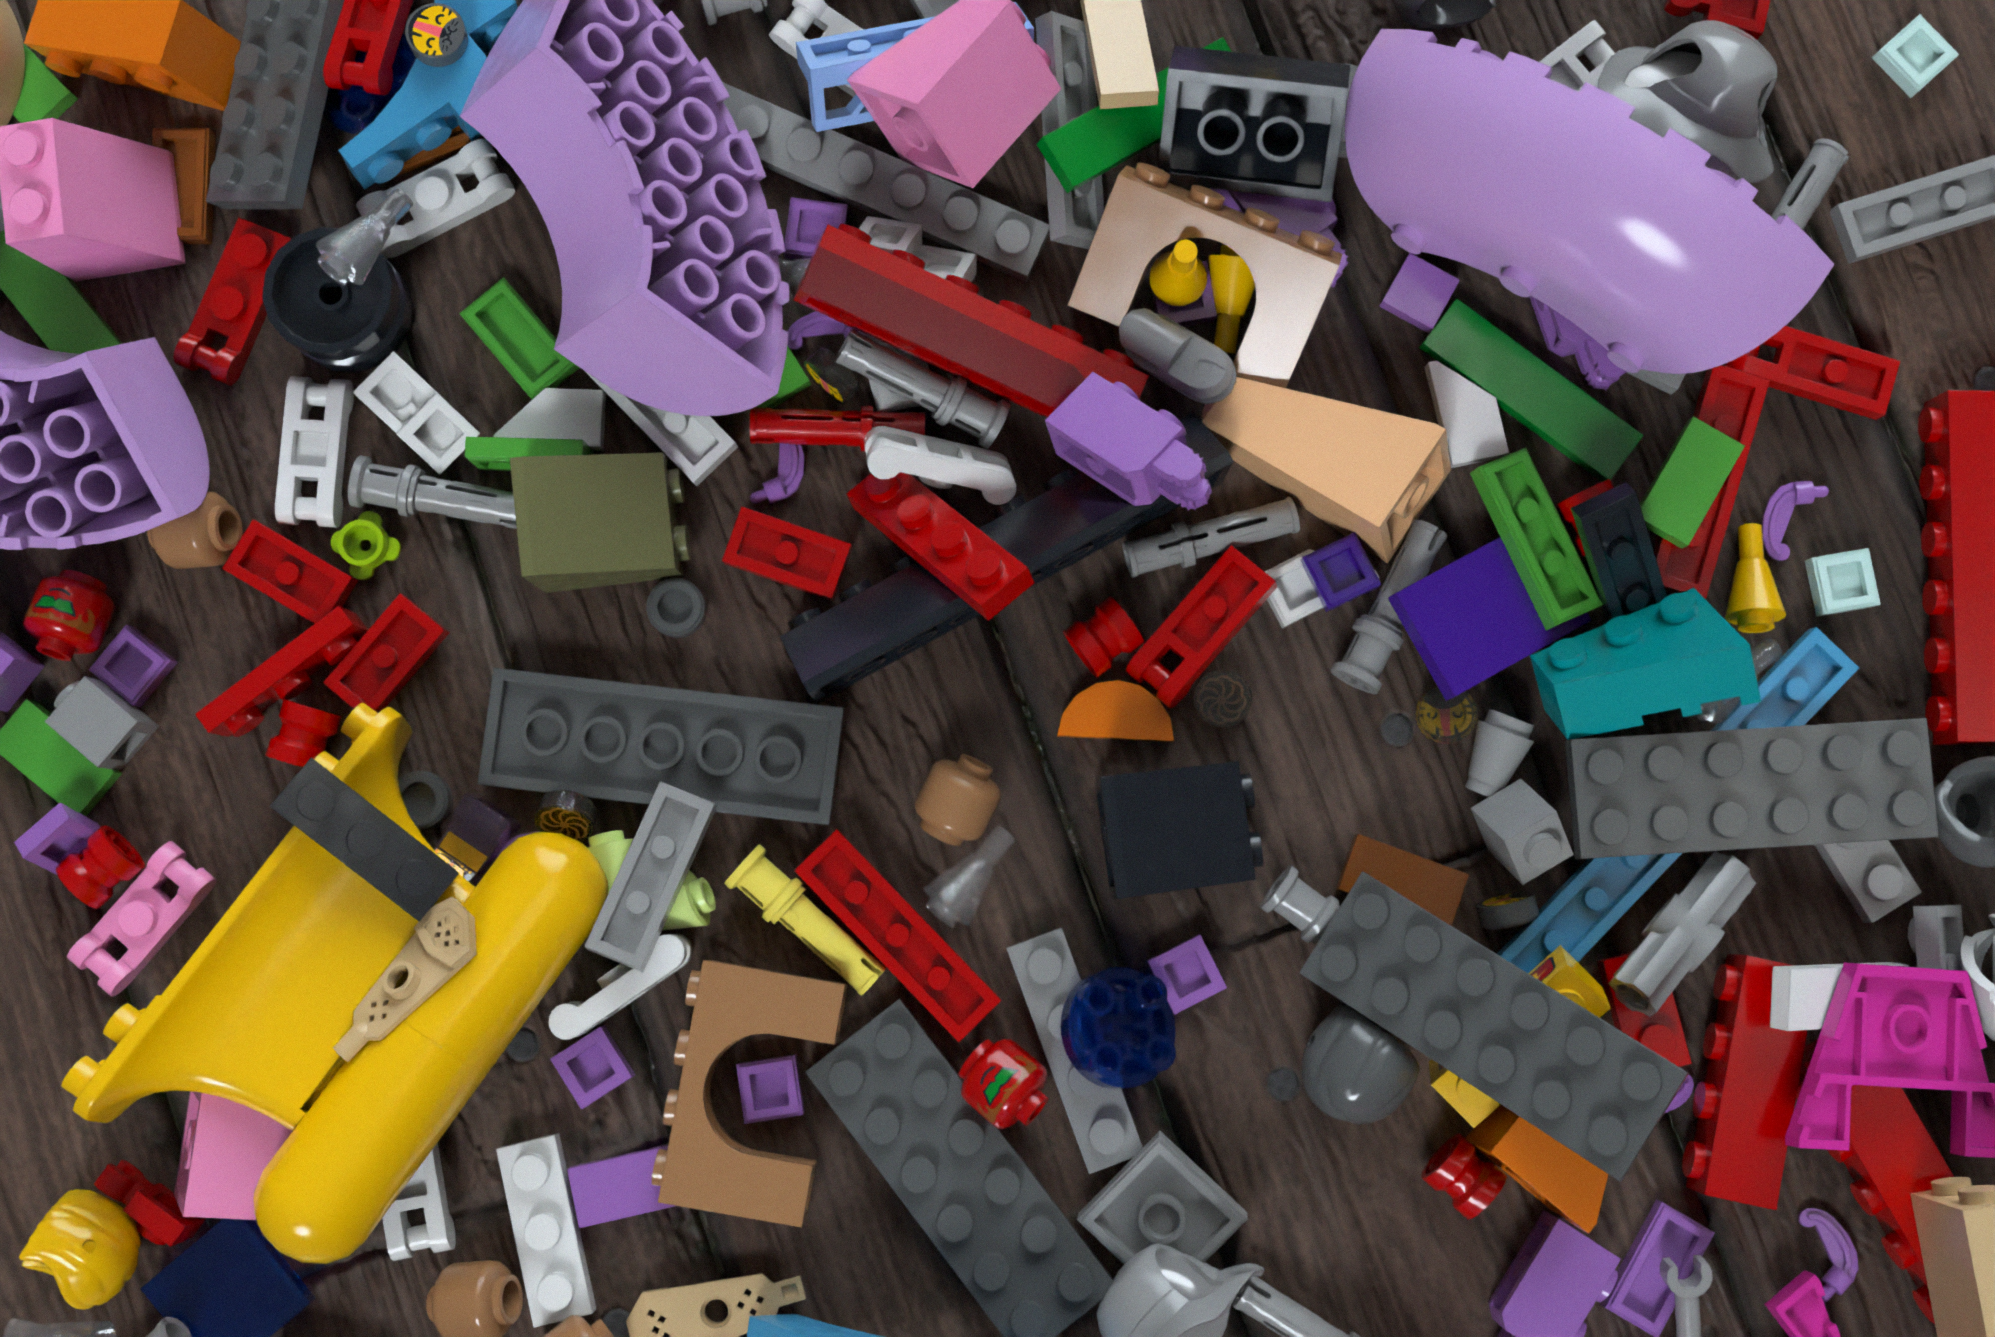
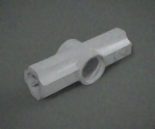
[1608,851,1756,1017]

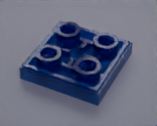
[140,1219,316,1337]

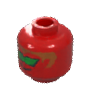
[23,570,115,661]
[958,1039,1049,1129]

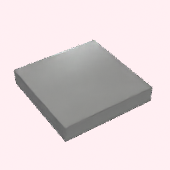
[1077,1131,1248,1264]

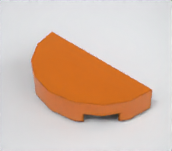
[1057,680,1174,742]

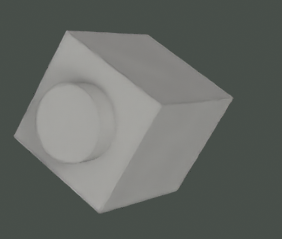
[45,676,159,771]
[1471,778,1574,885]

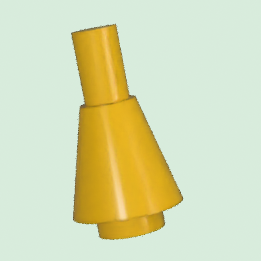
[1149,239,1207,306]
[1208,245,1255,354]
[1725,523,1786,633]

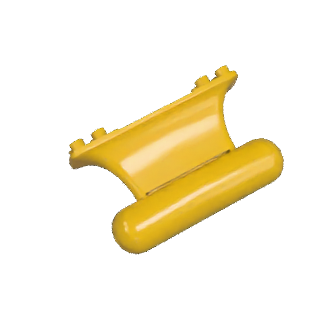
[61,703,608,1264]

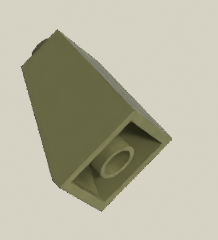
[510,453,691,593]

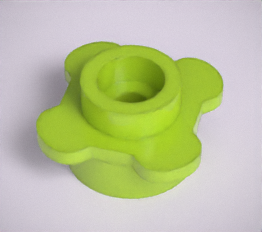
[331,511,401,580]

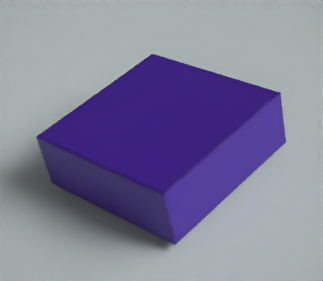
[1300,532,1381,612]

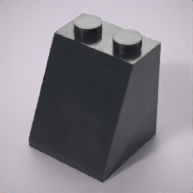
[1095,761,1263,899]

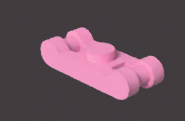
[67,841,217,997]

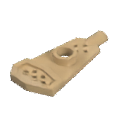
[333,897,477,1062]
[626,1273,806,1337]

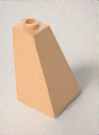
[1201,377,1451,564]

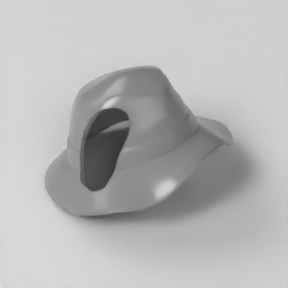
[1598,20,1778,183]
[1096,1244,1265,1337]

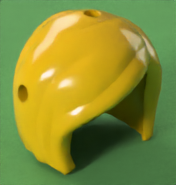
[19,1189,141,1310]

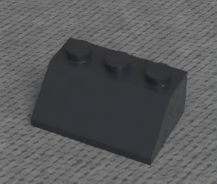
[1158,46,1350,202]

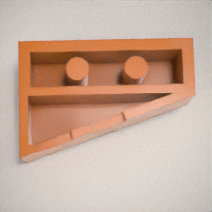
[24,0,241,111]

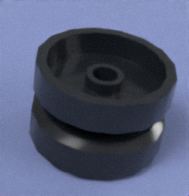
[262,227,413,373]

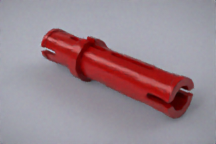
[750,406,925,452]

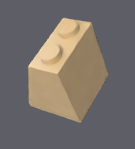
[1910,1177,1995,1337]

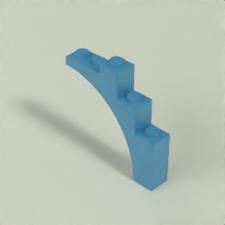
[339,0,518,190]

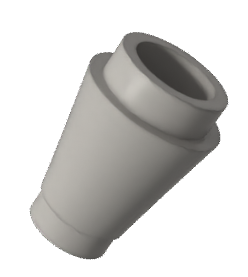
[1465,708,1534,797]

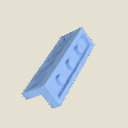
[796,2,1034,132]

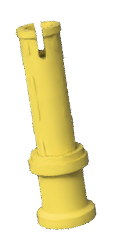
[724,844,887,996]

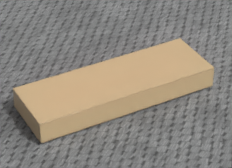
[1080,0,1159,109]

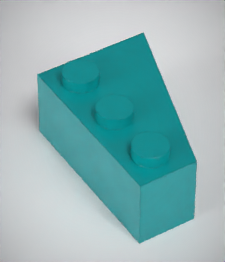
[1530,588,1761,740]

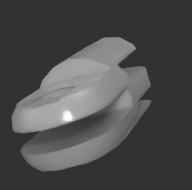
[1119,308,1236,405]

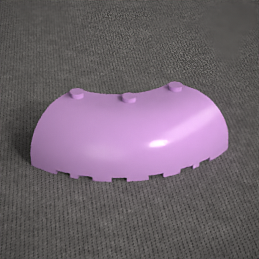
[460,0,789,416]
[1345,29,1834,374]
[0,330,210,550]

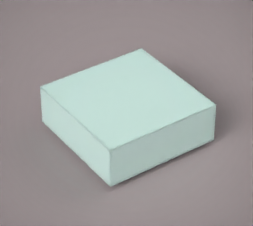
[1872,14,1959,98]
[1805,548,1881,617]

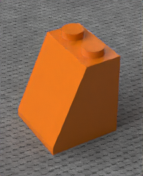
[1466,1105,1608,1234]

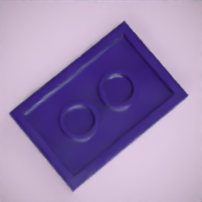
[1388,537,1591,701]

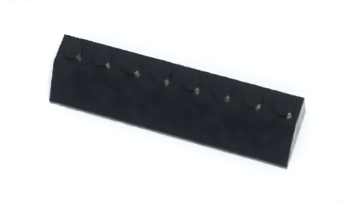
[780,412,1234,704]

